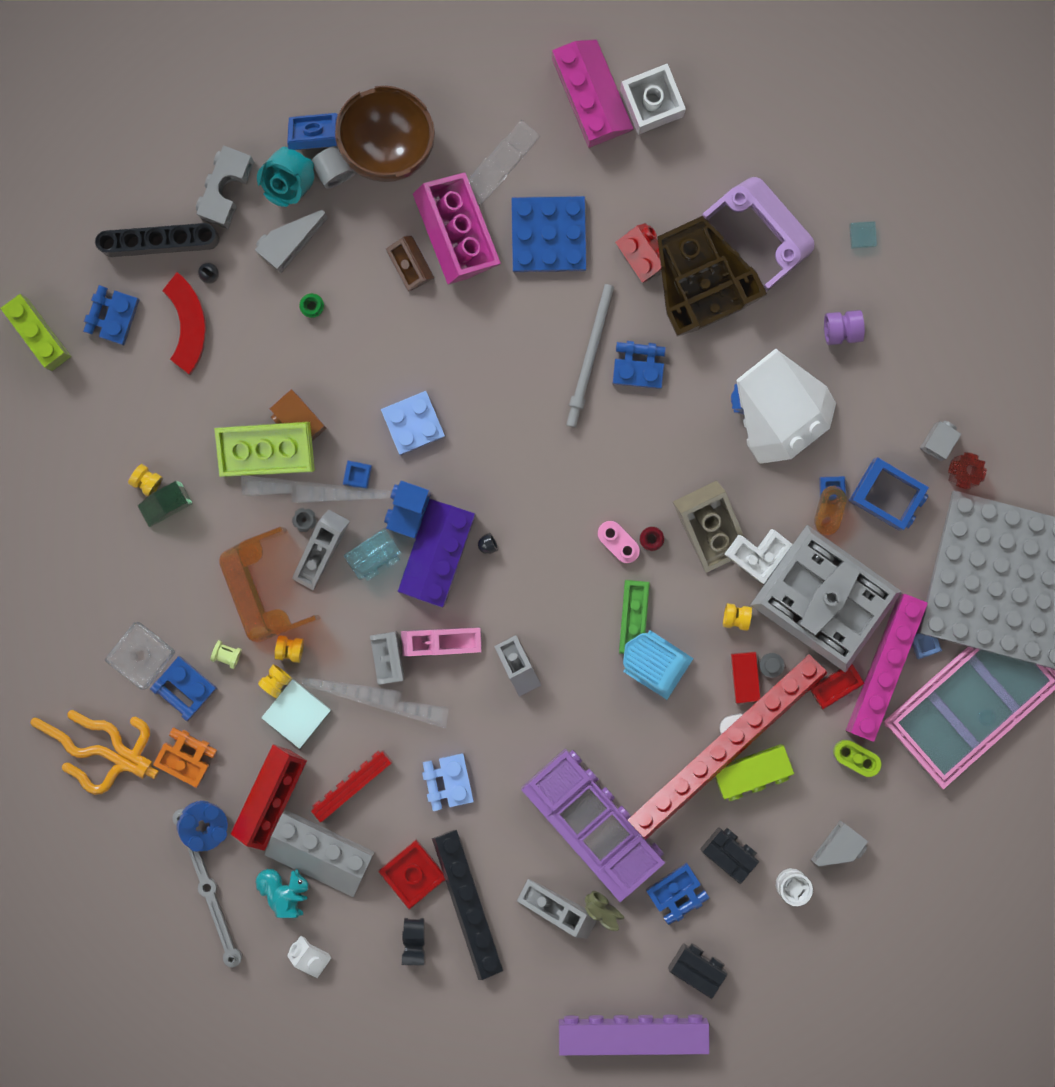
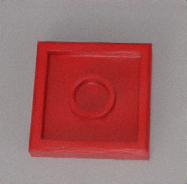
[378,839,445,909]

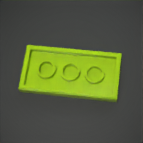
[214,422,315,477]

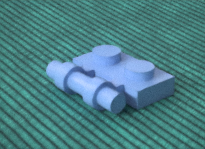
[422,753,474,811]

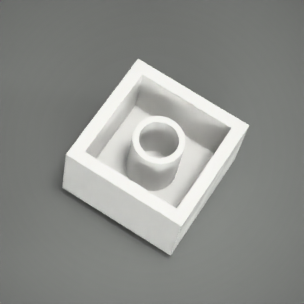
[620,63,686,135]

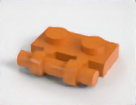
[153,727,217,788]

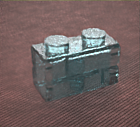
[343,528,402,581]

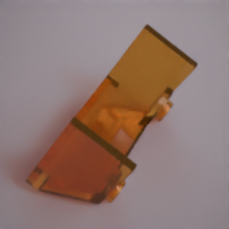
[219,527,320,642]

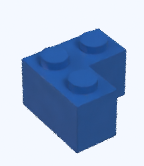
[384,481,432,539]

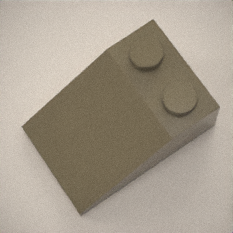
[673,481,744,573]

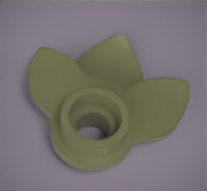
[584,891,624,931]

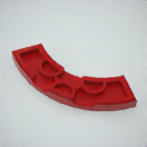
[162,272,206,375]

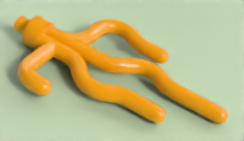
[30,710,159,795]

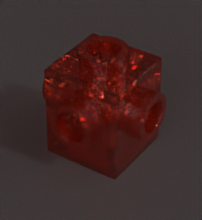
[948,452,987,489]

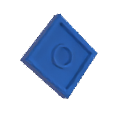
[287,113,338,150]

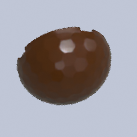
[335,86,435,182]

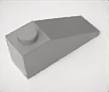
[255,210,328,273]
[292,510,350,590]
[517,879,597,939]

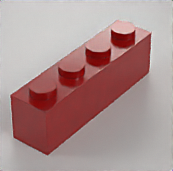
[231,744,307,851]

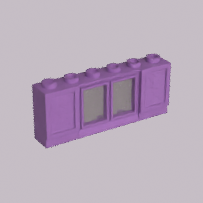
[521,748,665,902]

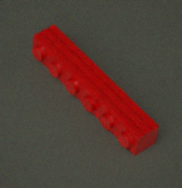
[311,750,393,823]

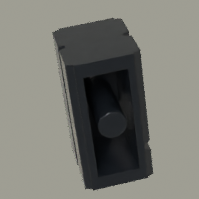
[700,827,759,884]
[668,943,728,999]

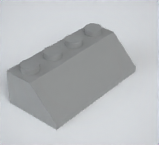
[265,810,375,897]

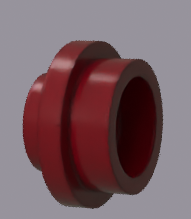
[640,527,664,551]

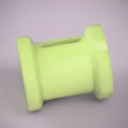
[210,640,242,669]

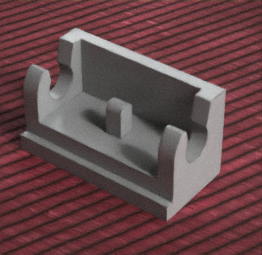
[370,631,405,684]

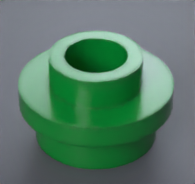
[299,293,324,318]

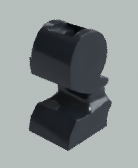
[401,918,426,965]

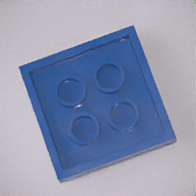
[512,196,586,272]

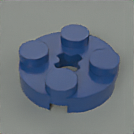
[177,801,228,852]

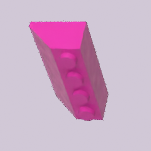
[552,39,634,148]
[413,172,501,285]

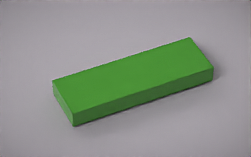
[619,580,650,654]

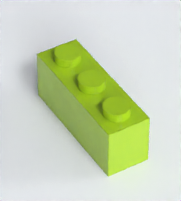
[0,294,72,371]
[715,744,794,801]

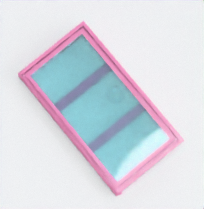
[883,647,1055,789]

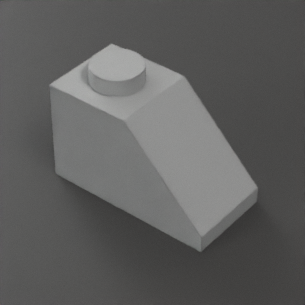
[494,635,541,697]
[811,821,868,866]

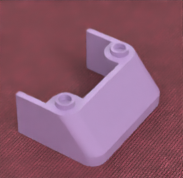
[702,177,814,292]

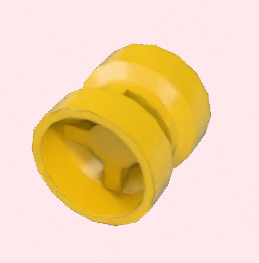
[128,464,163,497]
[723,603,752,631]
[275,635,304,663]
[258,664,292,698]

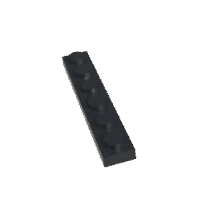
[432,830,503,980]

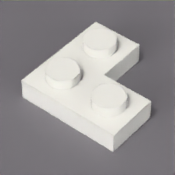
[724,529,793,584]

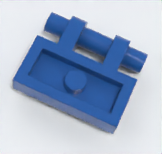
[83,285,140,345]
[612,341,666,389]
[646,863,710,925]

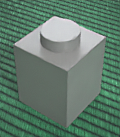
[920,421,961,461]

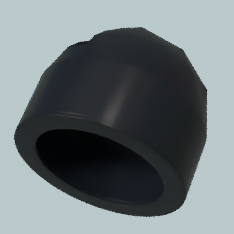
[198,263,219,284]
[478,533,498,554]

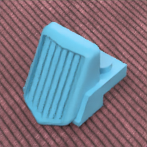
[623,630,694,700]

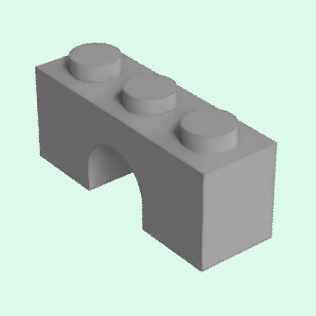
[196,145,254,229]

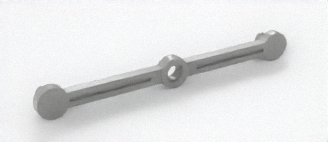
[173,808,242,967]

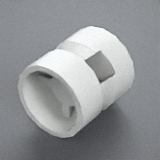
[776,868,813,906]

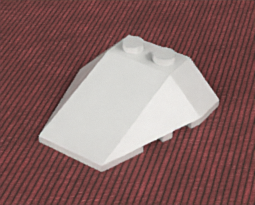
[736,349,836,464]

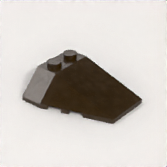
[657,216,767,337]

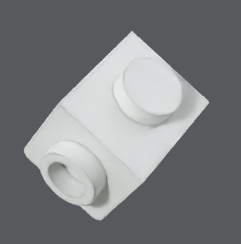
[287,936,331,978]

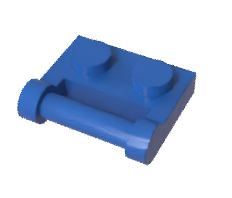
[150,656,217,722]

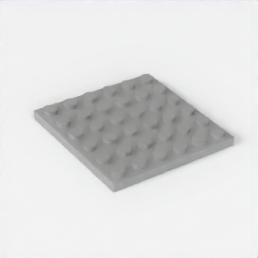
[918,491,1055,669]

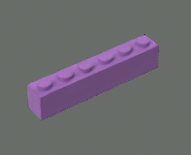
[559,1014,709,1055]

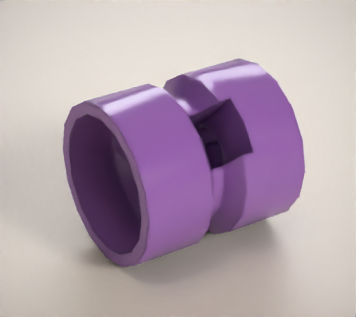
[824,310,865,345]

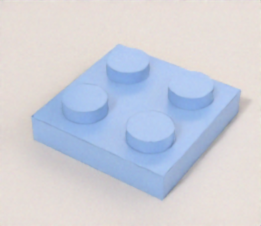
[381,391,445,455]

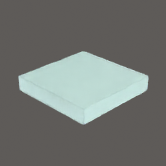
[262,679,331,749]

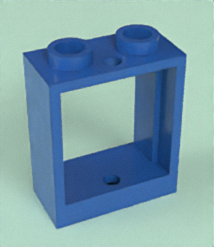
[849,457,929,531]

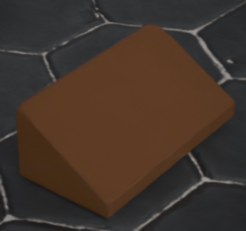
[386,236,434,292]

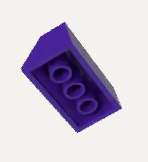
[398,499,476,607]

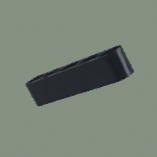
[95,223,220,257]

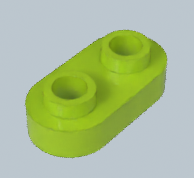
[833,740,881,777]

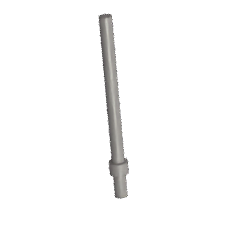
[566,284,614,428]

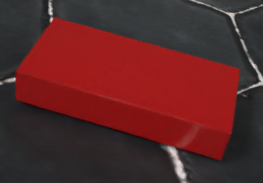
[731,652,760,703]
[810,664,865,709]

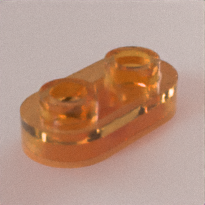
[814,486,847,535]

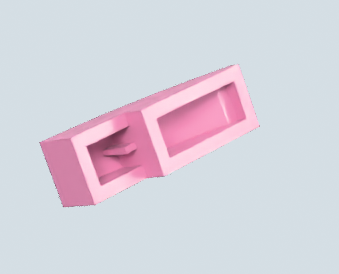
[401,628,481,656]

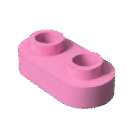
[598,521,640,563]

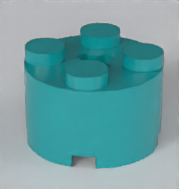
[257,147,314,207]

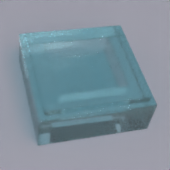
[849,221,877,249]

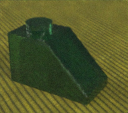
[137,481,193,527]

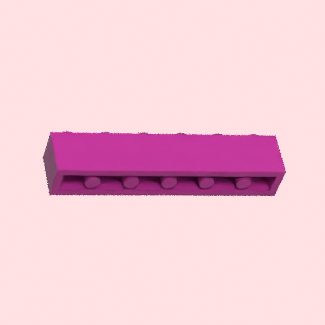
[846,594,928,742]

